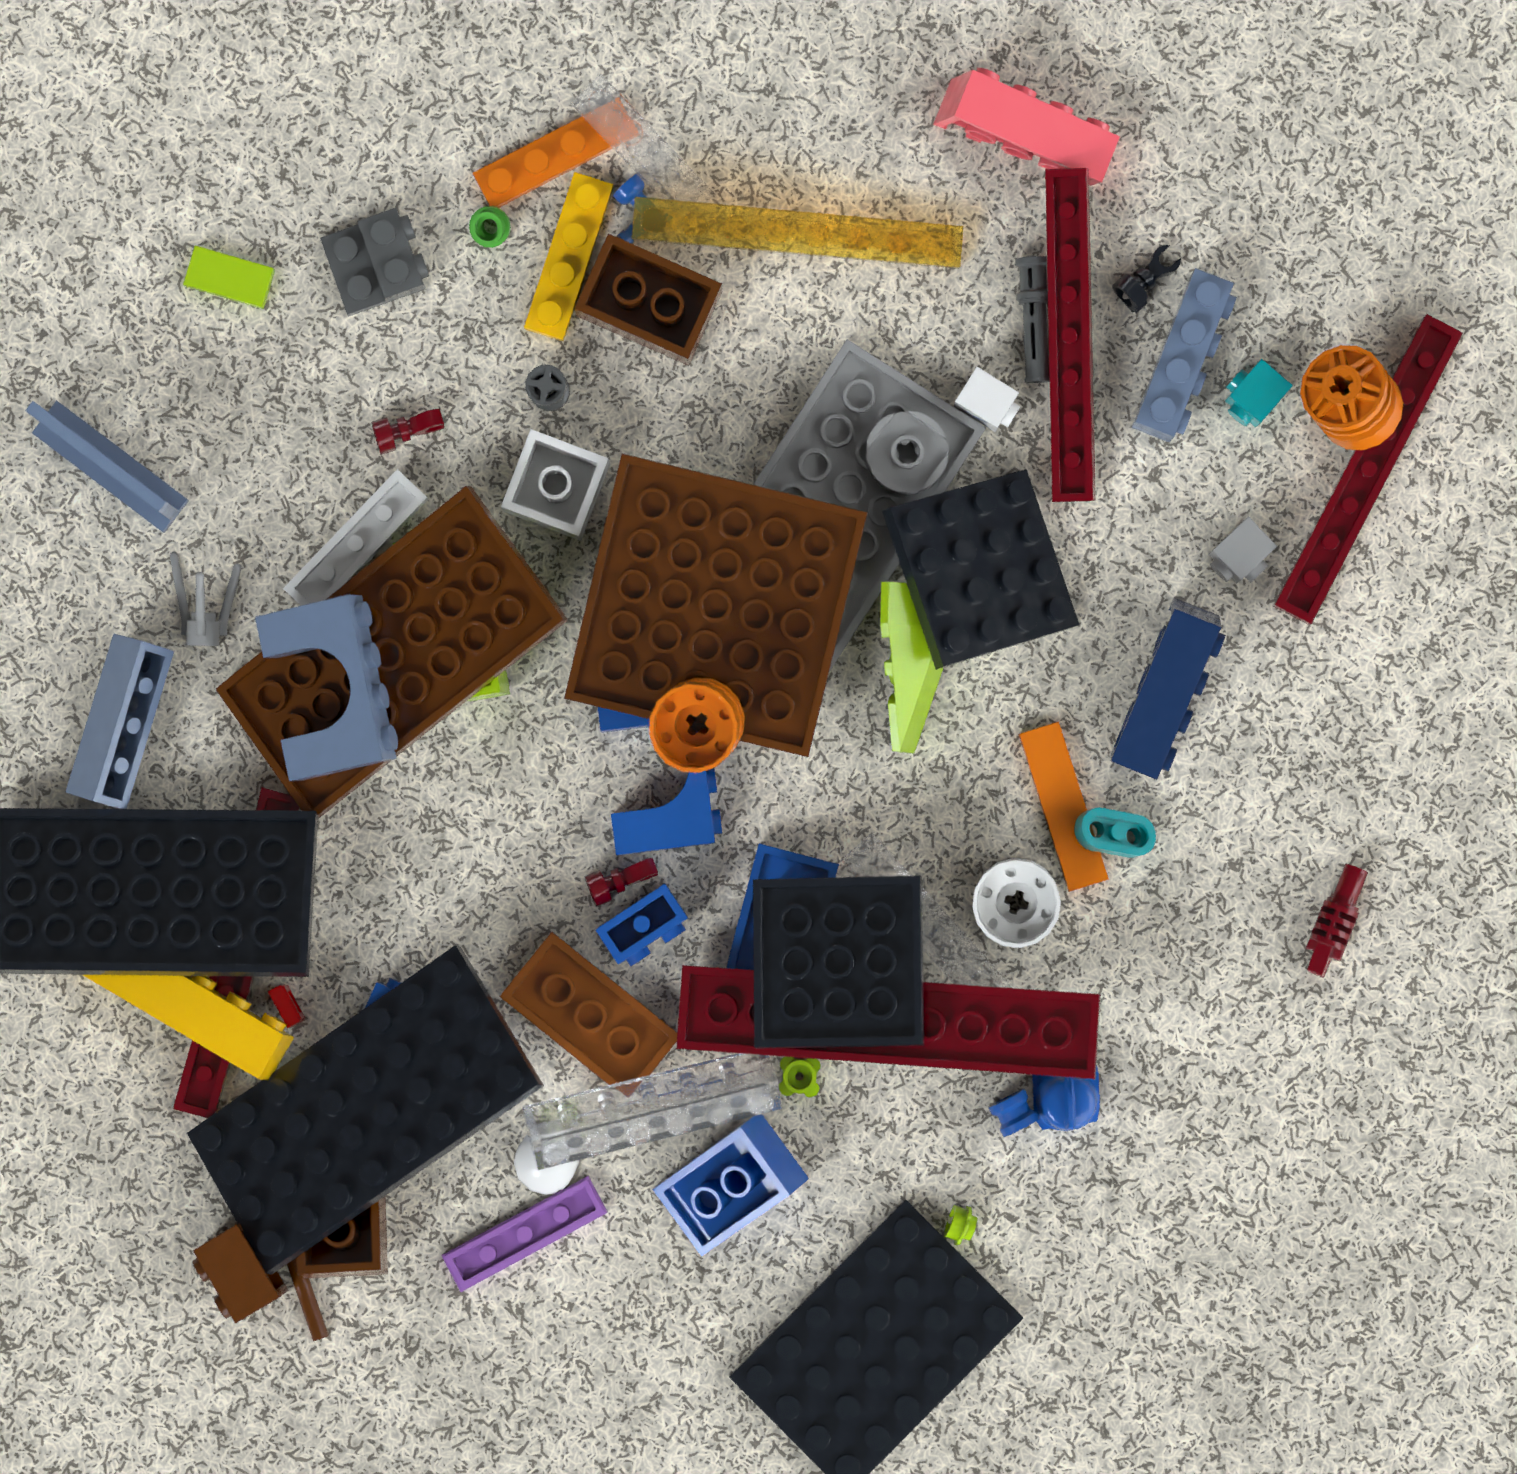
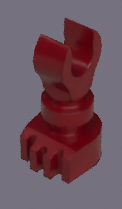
[371,408,445,455]
[584,858,658,907]

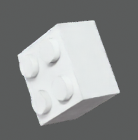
[501,429,610,541]

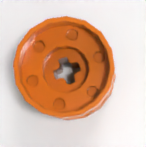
[1300,345,1403,450]
[649,677,745,773]

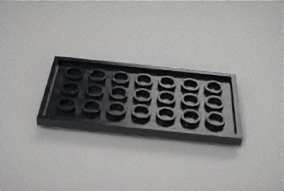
[0,808,318,977]
[187,945,544,1274]

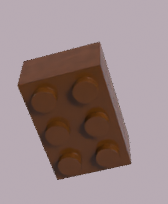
[574,233,723,366]

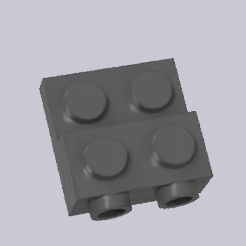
[320,208,429,317]

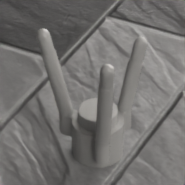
[170,552,241,646]

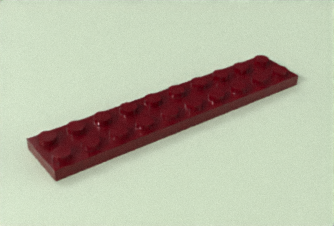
[676,965,1101,1079]

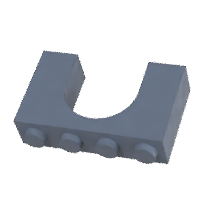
[255,595,398,781]

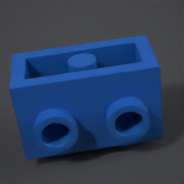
[595,884,689,966]

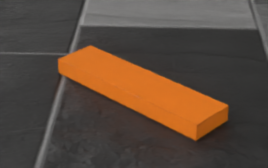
[1019,721,1109,892]

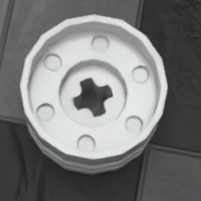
[972,858,1061,948]

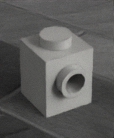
[1209,516,1277,584]

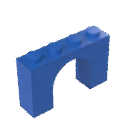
[598,707,723,856]

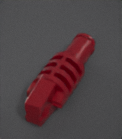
[1306,863,1368,978]

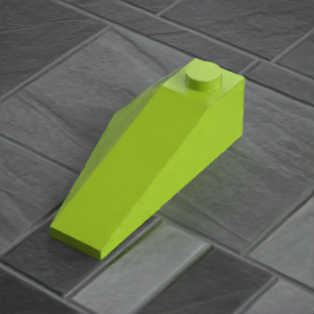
[880,582,943,754]

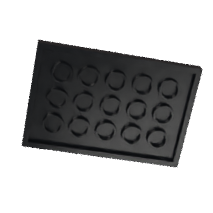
[729,1199,1024,1474]

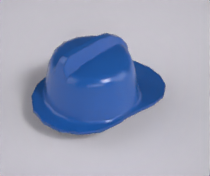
[1032,1065,1100,1131]

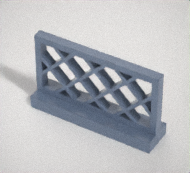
[25,400,189,533]

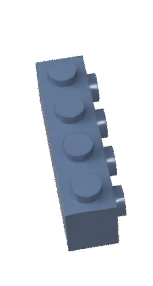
[1131,268,1237,443]
[65,633,174,809]

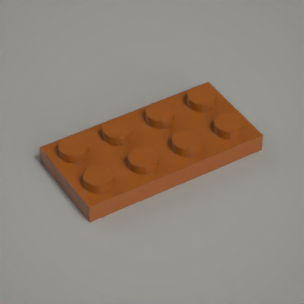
[499,932,677,1101]

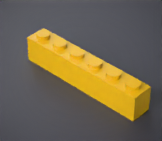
[83,975,294,1081]

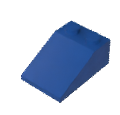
[652,1111,809,1257]

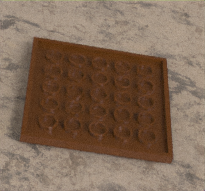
[564,453,867,757]

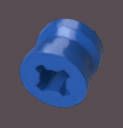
[988,1089,1040,1137]

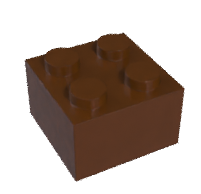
[297,1196,388,1279]
[192,1223,289,1324]

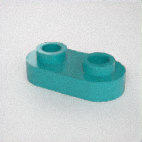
[1074,808,1156,858]

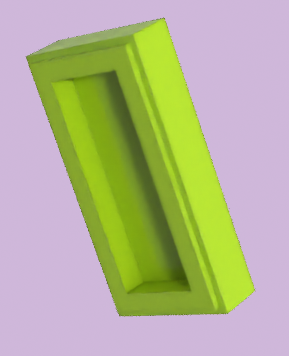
[183,245,275,309]

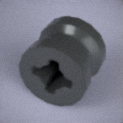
[525,365,570,411]

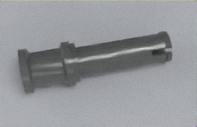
[1015,256,1050,383]

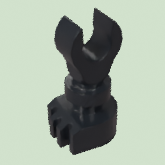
[1112,245,1181,314]

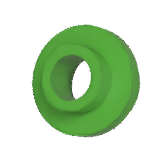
[469,206,511,248]

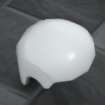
[514,1126,579,1195]

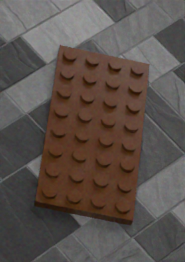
[215,486,568,819]

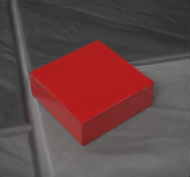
[268,984,305,1028]

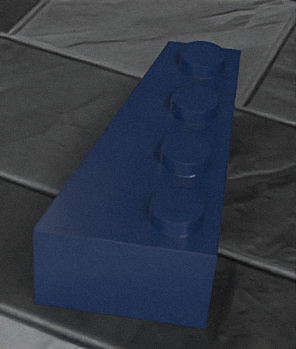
[1111,597,1226,780]

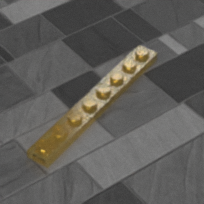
[631,197,964,269]

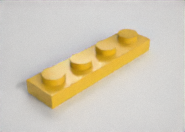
[524,172,614,342]

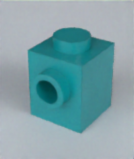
[1225,359,1293,427]

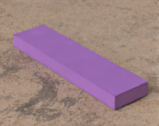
[441,1175,608,1292]

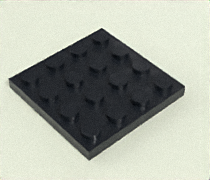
[882,469,1080,670]
[753,875,924,1049]

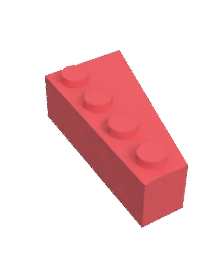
[933,68,1120,186]

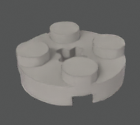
[866,411,948,495]

